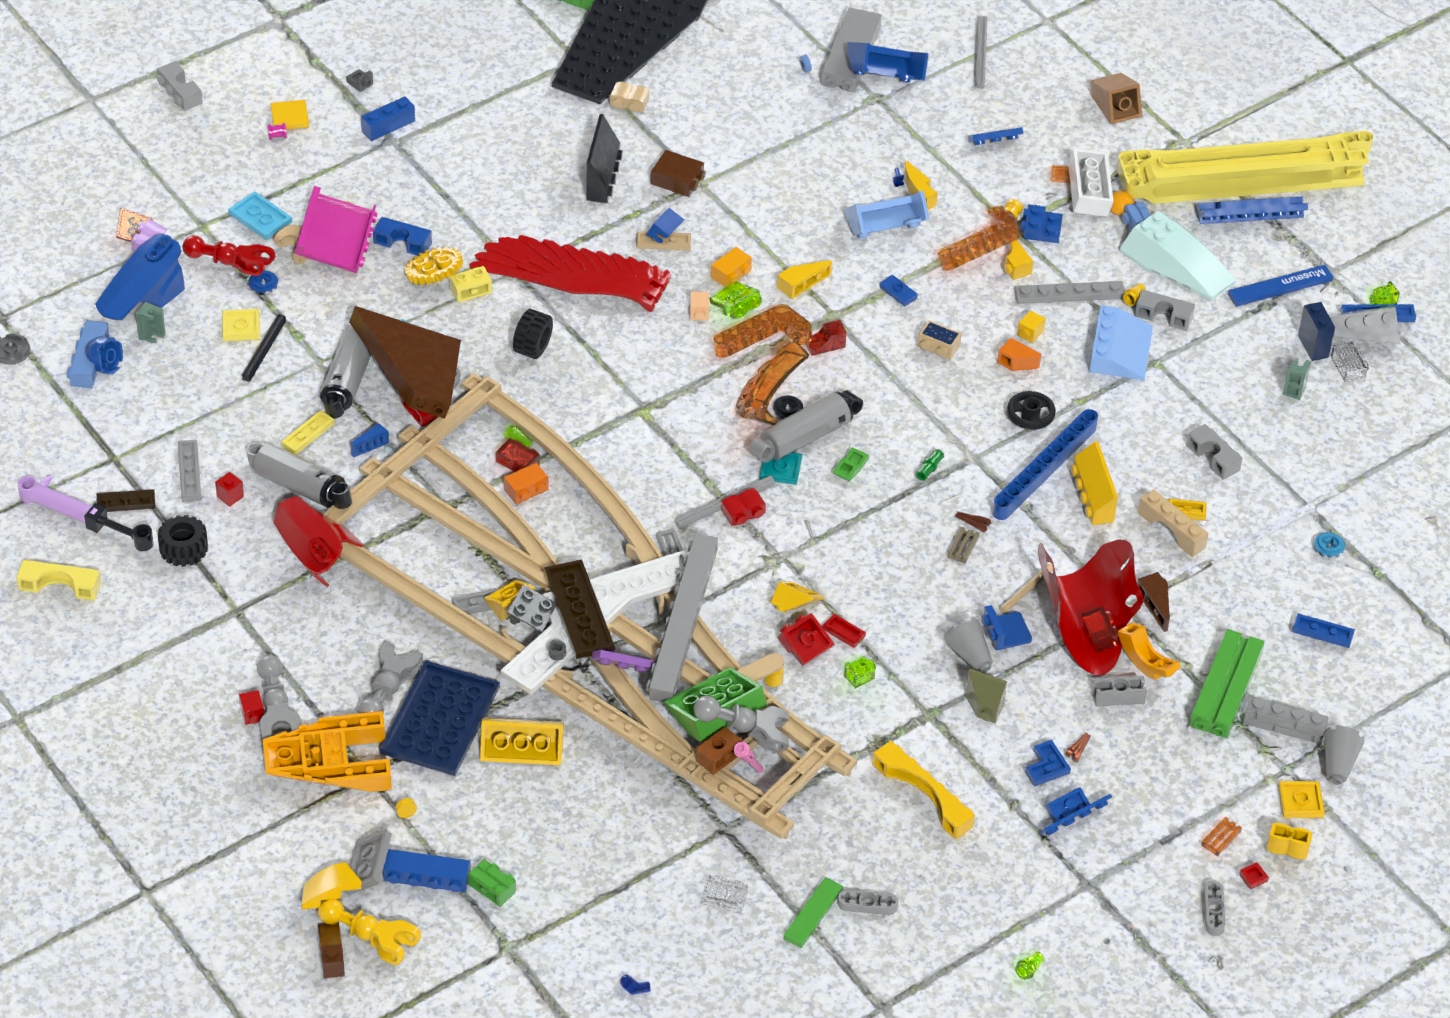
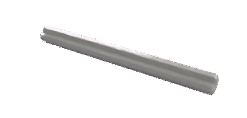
[975,16,987,88]
[675,476,775,528]

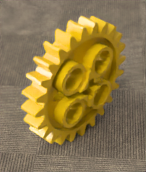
[405,246,464,286]

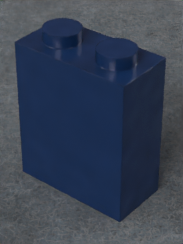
[1298,302,1335,361]

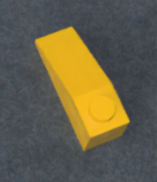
[777,260,832,299]

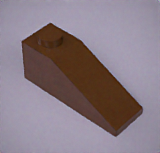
[1137,572,1170,632]
[318,922,345,979]

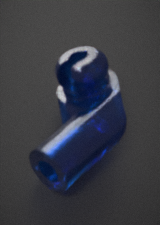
[620,975,651,995]

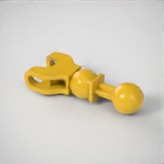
[318,899,422,965]

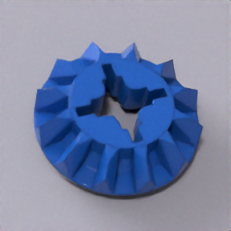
[249,270,278,294]

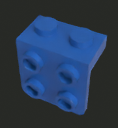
[981,605,1032,651]

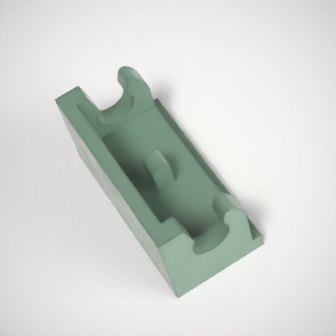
[135,302,166,343]
[1282,358,1311,400]

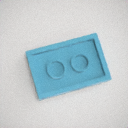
[228,191,292,240]

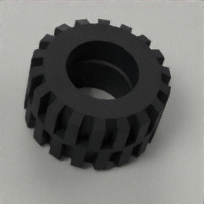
[513,308,553,359]
[158,515,208,567]

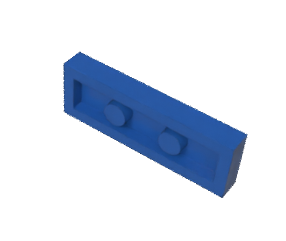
[968,127,1024,145]
[1292,613,1355,648]

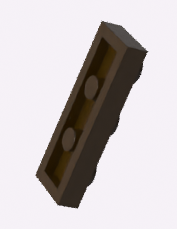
[96,489,156,512]

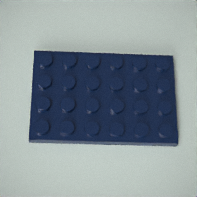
[380,660,500,776]

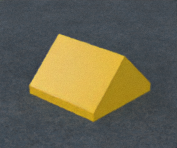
[484,579,535,621]

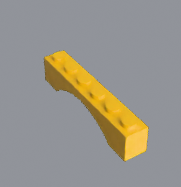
[872,741,975,840]

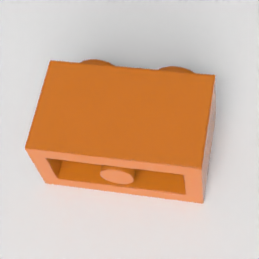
[504,463,549,504]

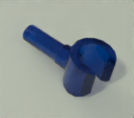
[893,168,904,187]

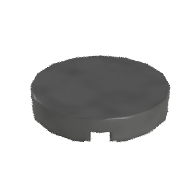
[0,334,31,365]

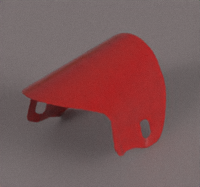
[1038,539,1143,676]

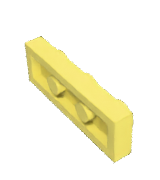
[281,410,335,455]

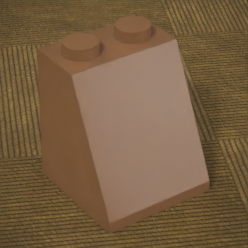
[1090,73,1142,124]

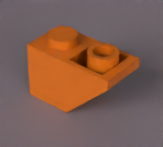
[997,338,1042,371]

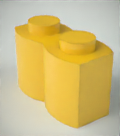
[1266,823,1313,859]

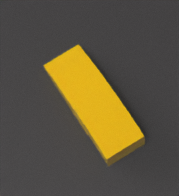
[904,161,938,210]

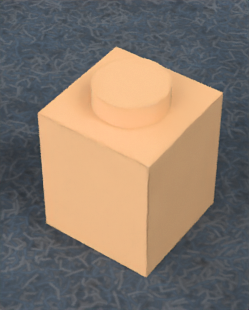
[690,292,709,320]

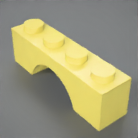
[17,560,101,601]

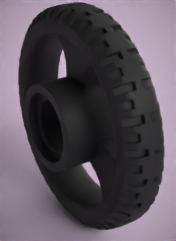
[1007,391,1056,430]

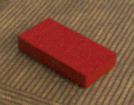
[823,613,866,648]

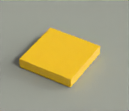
[270,99,309,130]
[1278,781,1325,818]

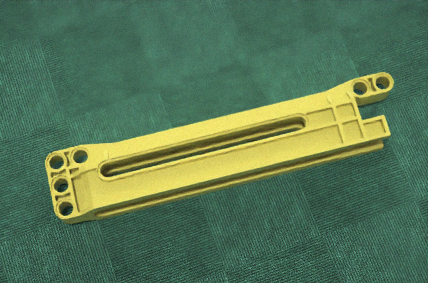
[1117,131,1373,204]

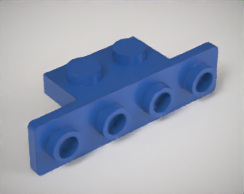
[1039,787,1112,836]

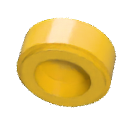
[395,798,417,818]

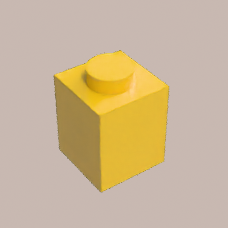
[1017,310,1046,343]

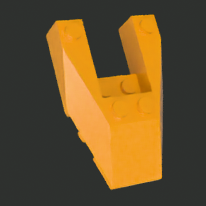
[263,711,392,792]

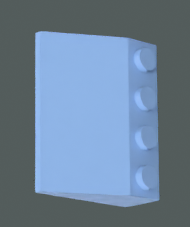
[1090,305,1153,380]

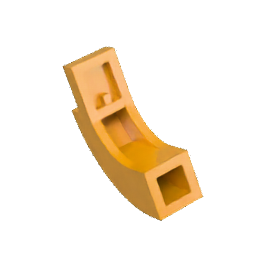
[1118,622,1181,680]

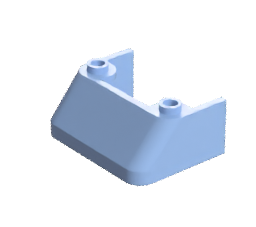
[844,190,930,238]

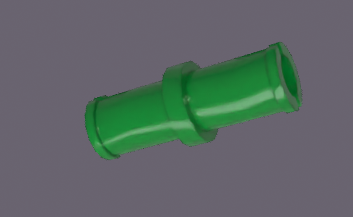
[916,449,944,481]

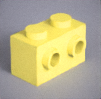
[450,266,492,303]

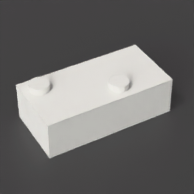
[1068,148,1113,217]

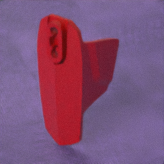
[274,496,364,587]

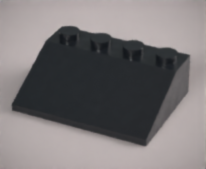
[586,114,623,203]

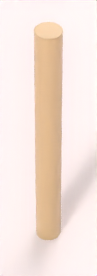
[1000,564,1053,613]

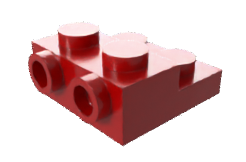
[777,613,835,666]

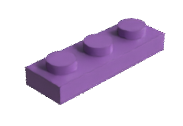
[592,650,655,673]

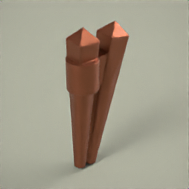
[955,511,991,533]
[1065,732,1091,762]

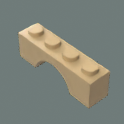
[1138,489,1209,558]

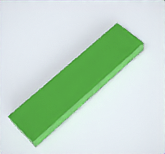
[784,877,843,948]

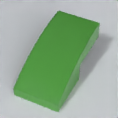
[833,447,869,482]

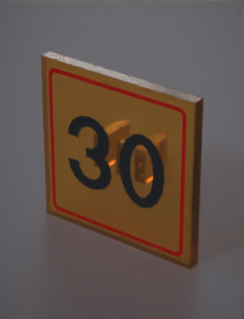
[116,208,155,242]

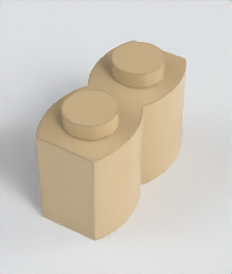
[610,82,650,112]

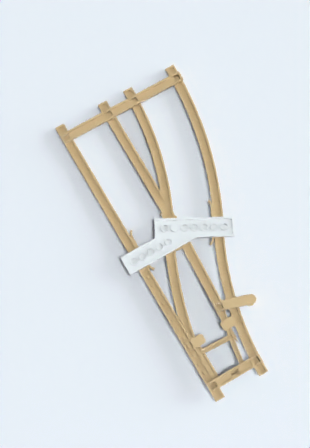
[323,373,857,839]

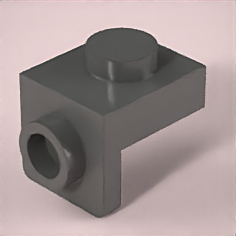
[346,69,373,92]

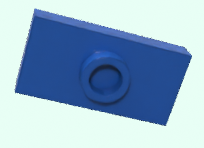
[879,274,918,307]

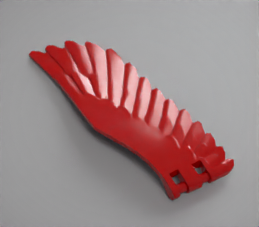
[469,235,671,312]

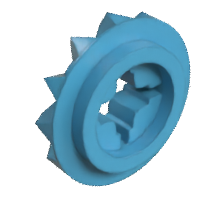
[1314,532,1345,558]

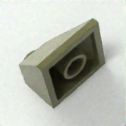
[965,669,1007,723]

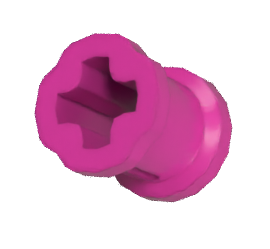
[268,123,287,140]

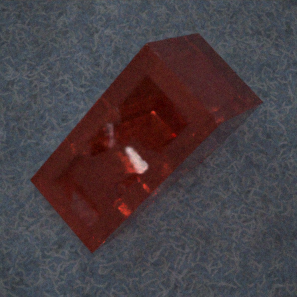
[805,320,847,356]

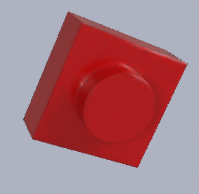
[1239,862,1269,890]

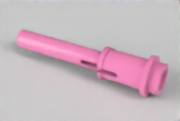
[734,742,764,773]

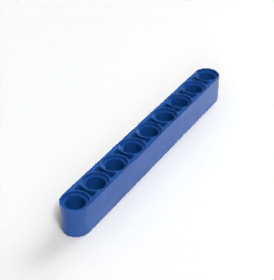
[993,409,1098,520]

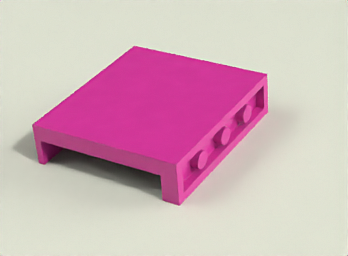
[294,186,378,273]

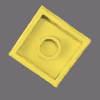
[222,309,260,341]

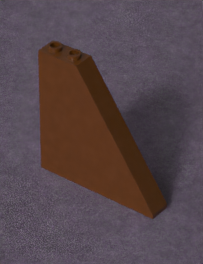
[349,306,461,419]

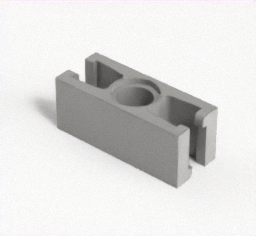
[1093,676,1147,707]

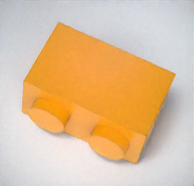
[711,247,752,288]

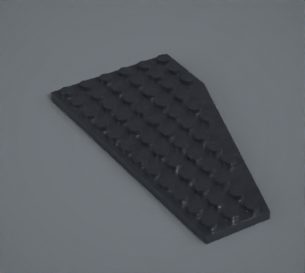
[552,0,708,104]

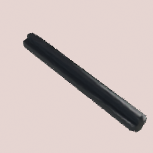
[241,314,286,382]

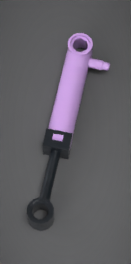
[18,475,153,551]

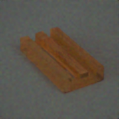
[1201,817,1242,856]

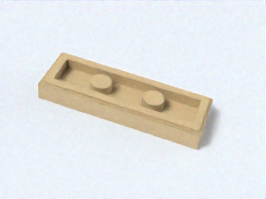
[637,231,691,250]

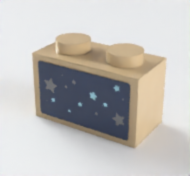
[918,320,962,360]

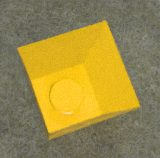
[771,581,825,613]

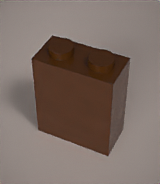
[650,150,706,197]

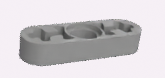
[1204,880,1226,936]
[838,890,898,915]

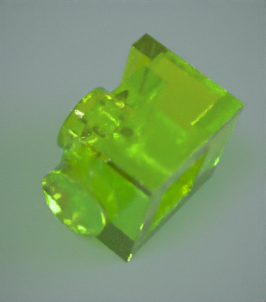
[1369,281,1400,304]
[844,656,876,689]

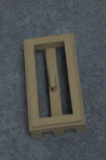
[948,527,980,564]

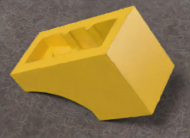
[1004,238,1034,280]

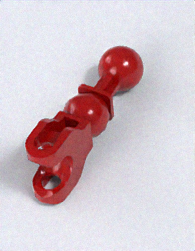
[182,235,276,276]

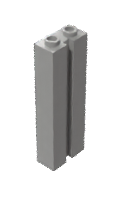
[822,7,882,92]

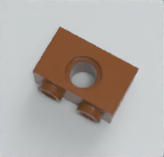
[696,727,743,775]

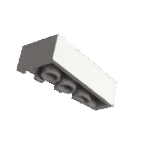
[1329,306,1400,344]

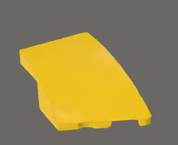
[301,862,362,909]

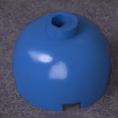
[87,337,123,374]

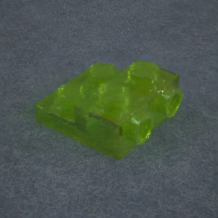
[709,281,762,319]

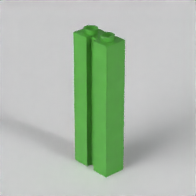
[1190,629,1265,739]

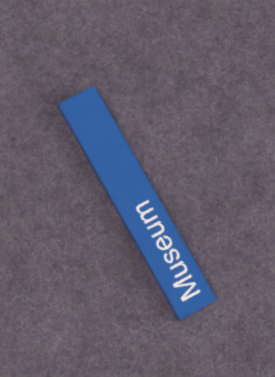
[1228,265,1333,307]

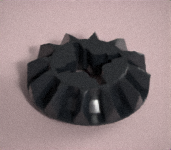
[773,395,803,419]

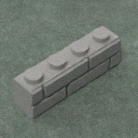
[1243,696,1329,744]

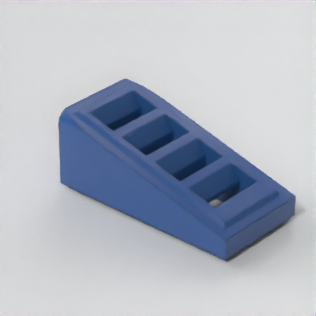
[351,423,389,457]

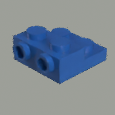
[1021,204,1063,244]

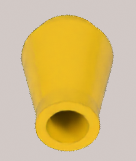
[1123,283,1146,306]

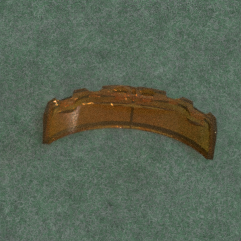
[736,340,809,425]

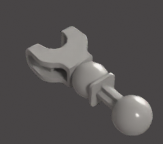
[358,643,423,715]
[257,655,301,743]
[694,696,789,752]

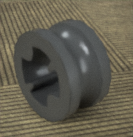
[548,641,566,660]

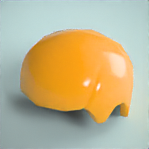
[1110,191,1134,215]

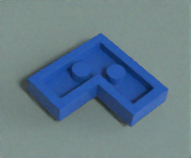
[1025,739,1071,786]

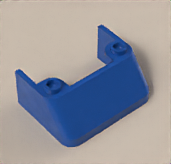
[847,42,929,83]

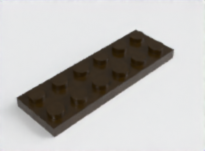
[544,559,615,659]

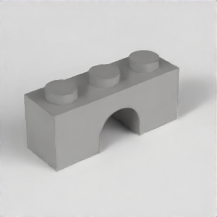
[157,61,203,111]
[1135,290,1195,331]
[1186,424,1243,480]

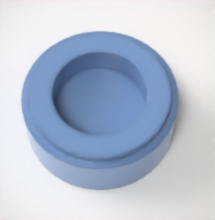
[799,54,812,73]

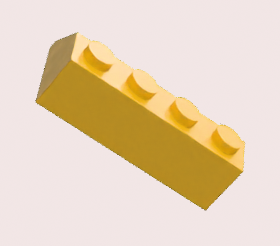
[1071,441,1118,525]
[480,718,564,765]

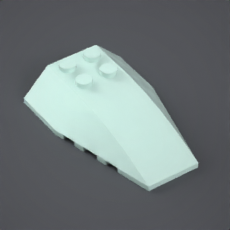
[1119,211,1236,300]

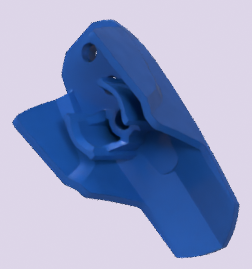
[95,234,185,321]

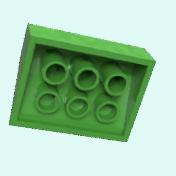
[664,667,767,742]

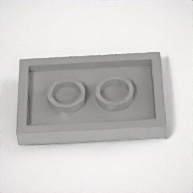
[344,829,392,895]

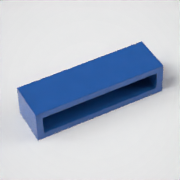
[383,849,471,893]

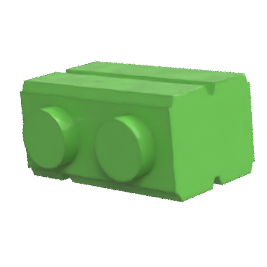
[468,859,516,907]

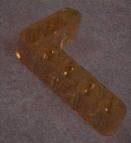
[937,206,1022,271]
[714,304,813,358]

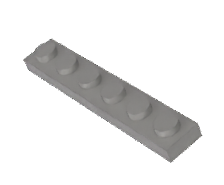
[1015,281,1125,304]

